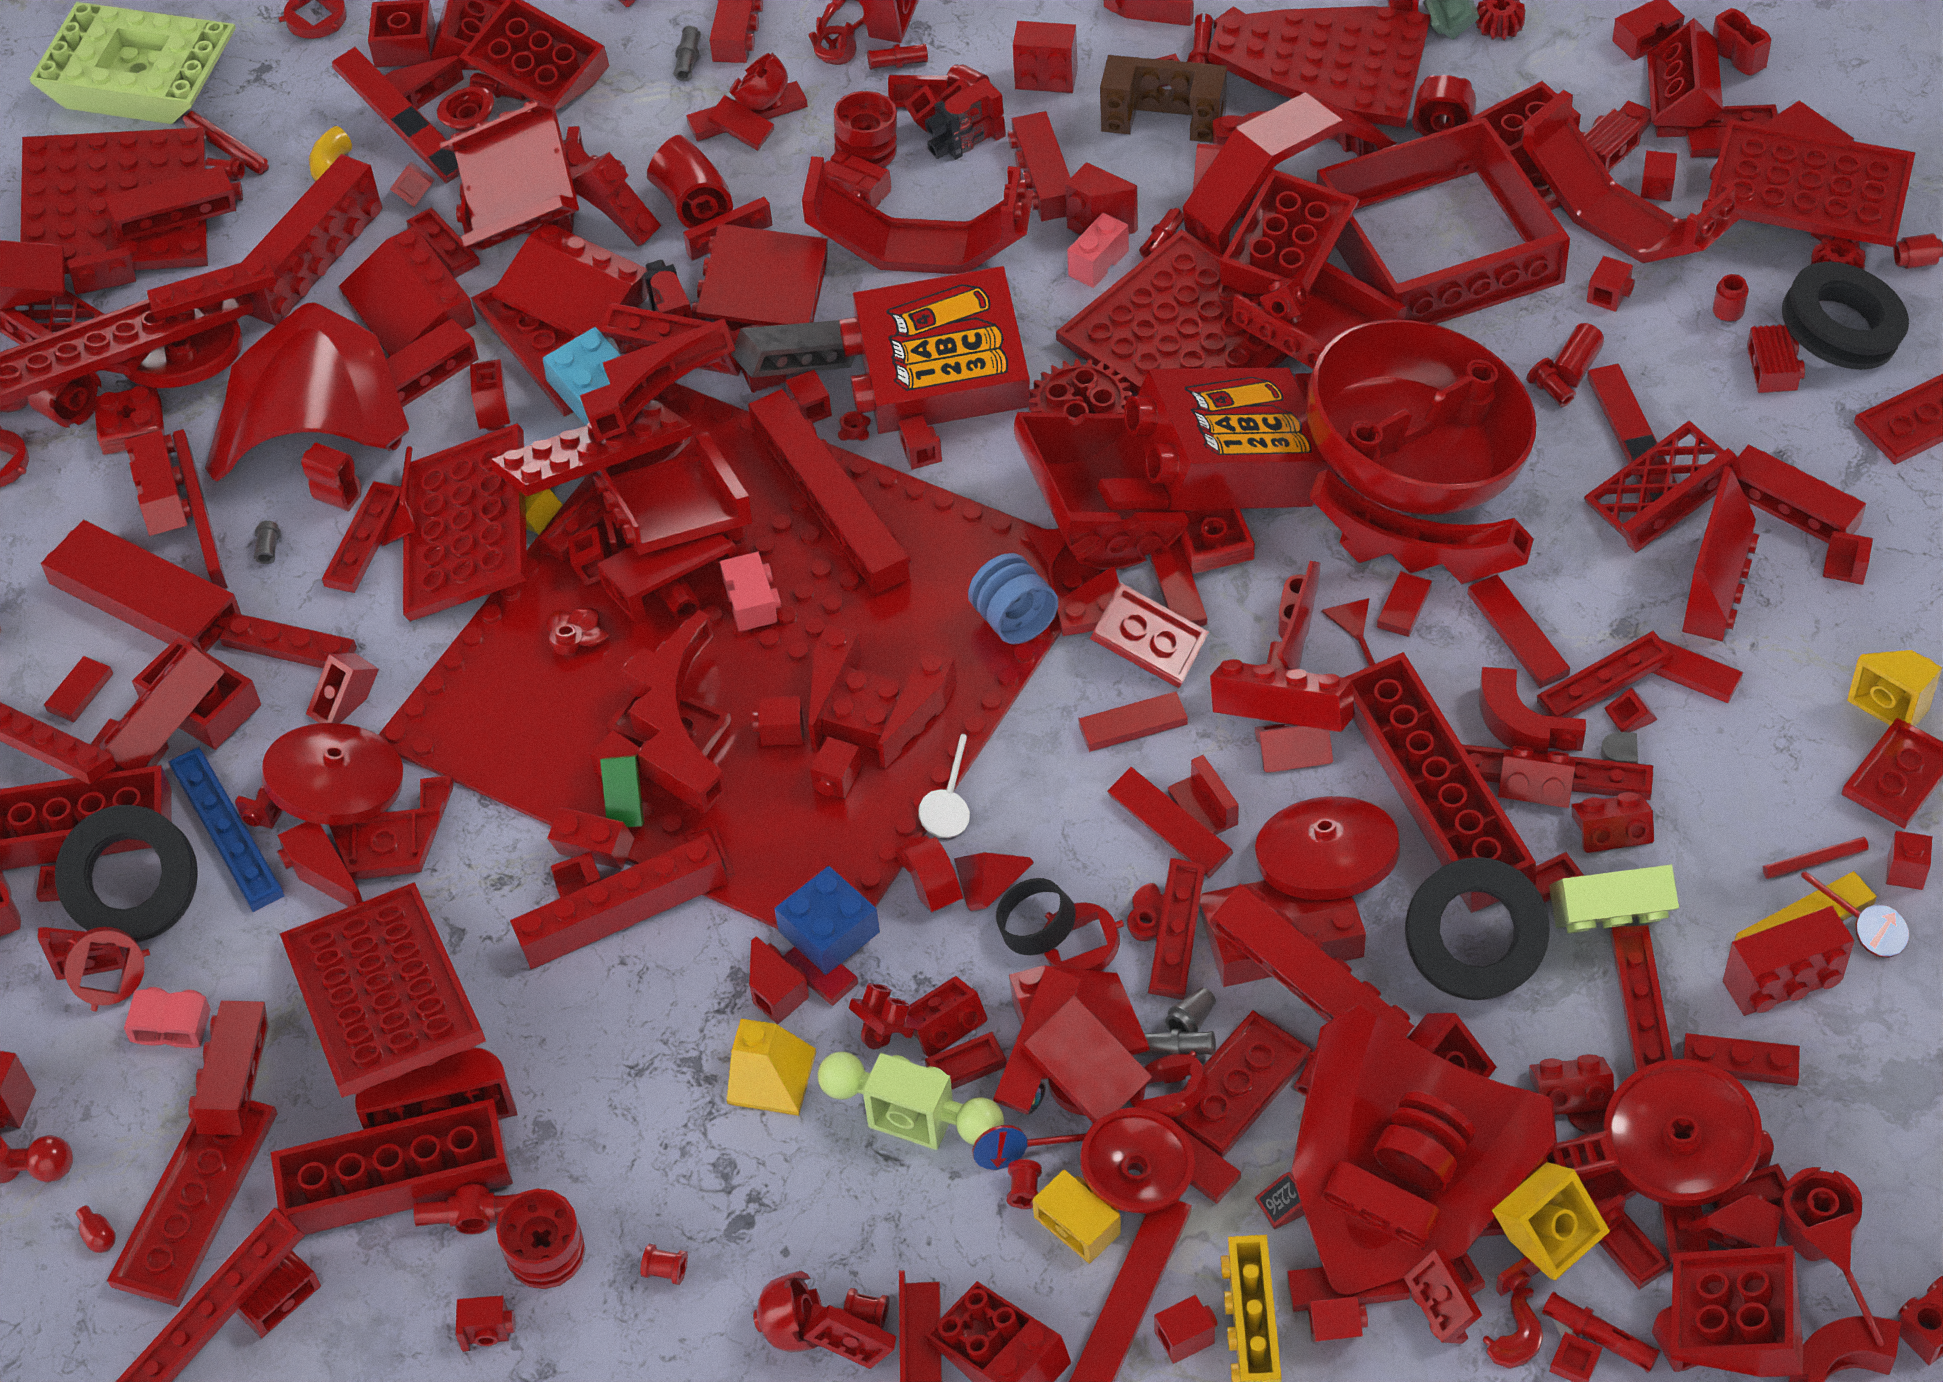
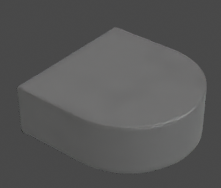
[1601,732,1638,764]

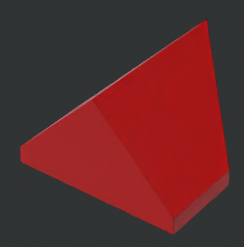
[954,852,1034,911]

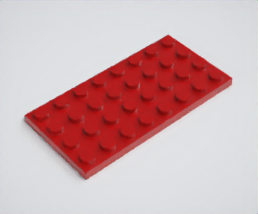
[279,882,486,1098]

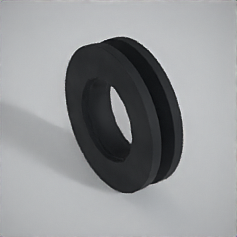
[1782,262,1909,370]
[55,805,198,942]
[1405,857,1550,1000]

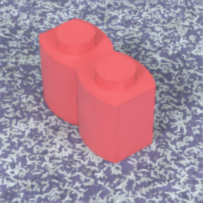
[124,987,211,1048]

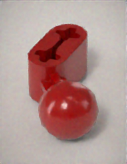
[0,1135,73,1183]

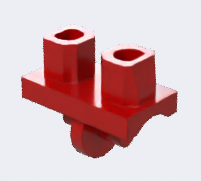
[848,983,915,1049]

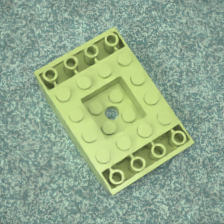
[29,2,236,124]

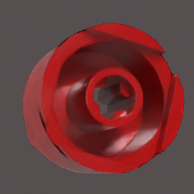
[1412,75,1476,136]
[27,372,102,428]
[1778,1167,1863,1262]

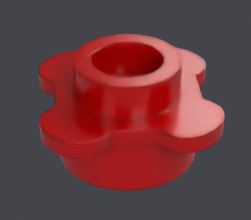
[838,411,871,441]

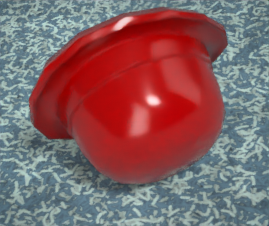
[436,86,494,132]

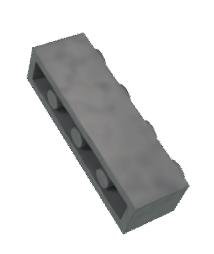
[731,320,855,377]

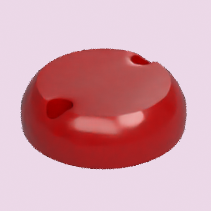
[1306,319,1537,515]

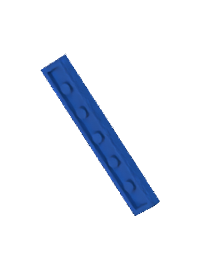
[168,747,285,912]

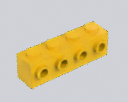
[1220,1234,1282,1382]

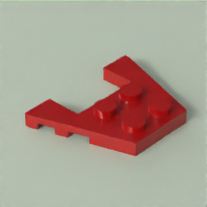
[329,775,454,880]

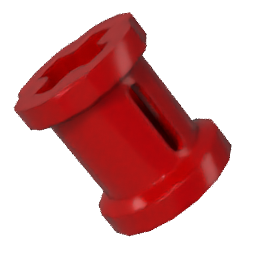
[1006,1159,1042,1209]
[640,1243,688,1285]
[843,1288,890,1329]

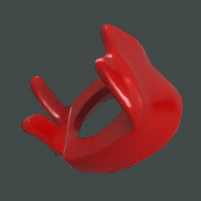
[809,17,857,65]

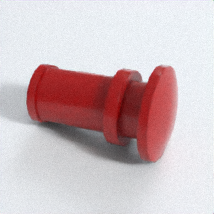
[1526,357,1576,407]

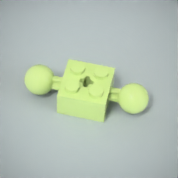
[818,1052,1004,1150]

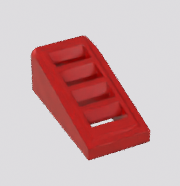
[1537,1131,1622,1182]

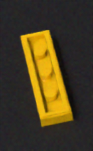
[1734,871,1877,941]

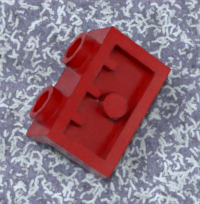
[906,976,988,1057]
[1403,1249,1482,1344]
[803,1303,897,1369]

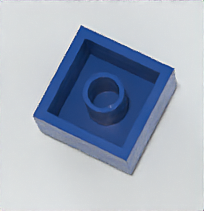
[774,866,880,975]

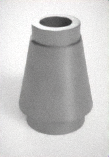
[1165,988,1216,1032]

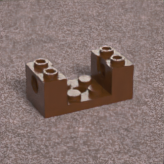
[1100,55,1227,143]

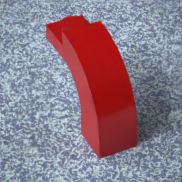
[1479,667,1586,754]
[1788,1316,1901,1382]

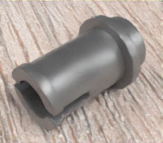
[254,521,281,564]

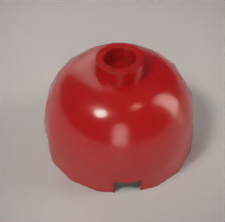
[729,52,789,111]
[753,1271,822,1352]

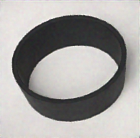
[996,878,1076,956]

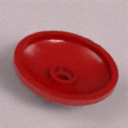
[1080,1107,1195,1213]

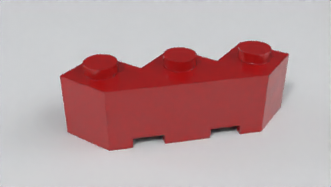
[124,429,193,536]

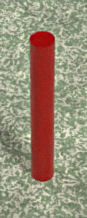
[1763,836,1869,879]

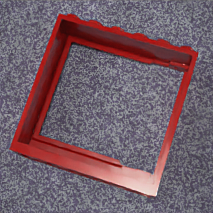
[1316,117,1570,325]

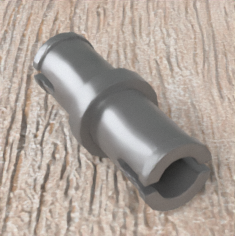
[673,26,701,81]
[1139,1029,1216,1056]

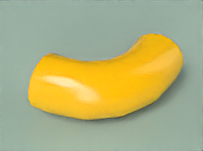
[309,126,352,182]

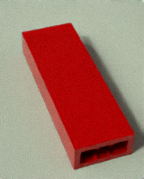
[41,519,241,652]

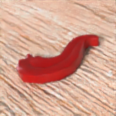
[1483,1288,1544,1369]

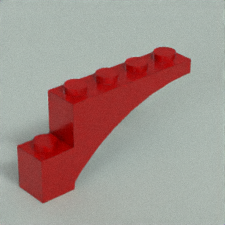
[580,318,735,442]

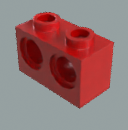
[1898,1276,1943,1366]

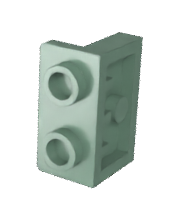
[1423,0,1480,39]

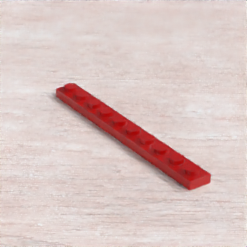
[1610,925,1710,1264]

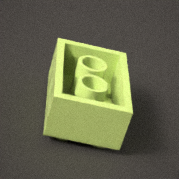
[1549,864,1679,933]

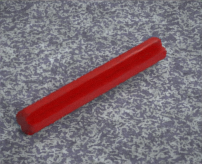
[183,111,269,174]

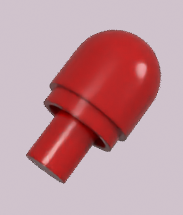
[75,1205,116,1253]

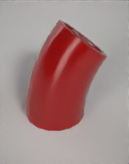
[647,135,733,229]

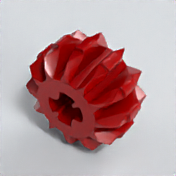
[1475,0,1526,41]
[1810,236,1866,270]

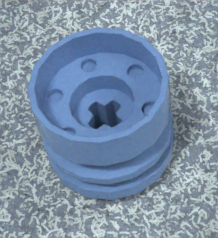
[968,553,1058,644]

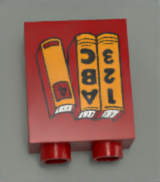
[839,266,1030,434]
[1124,368,1331,511]

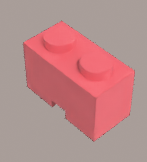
[1067,213,1129,288]
[720,551,781,632]

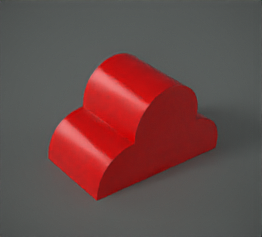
[355,1047,518,1130]

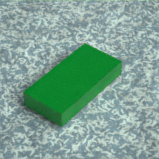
[600,755,644,827]

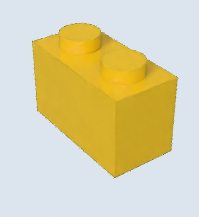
[1032,1169,1121,1264]

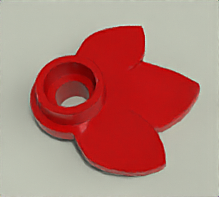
[546,607,609,655]
[1127,883,1164,942]

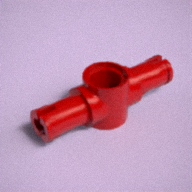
[414,1184,520,1234]

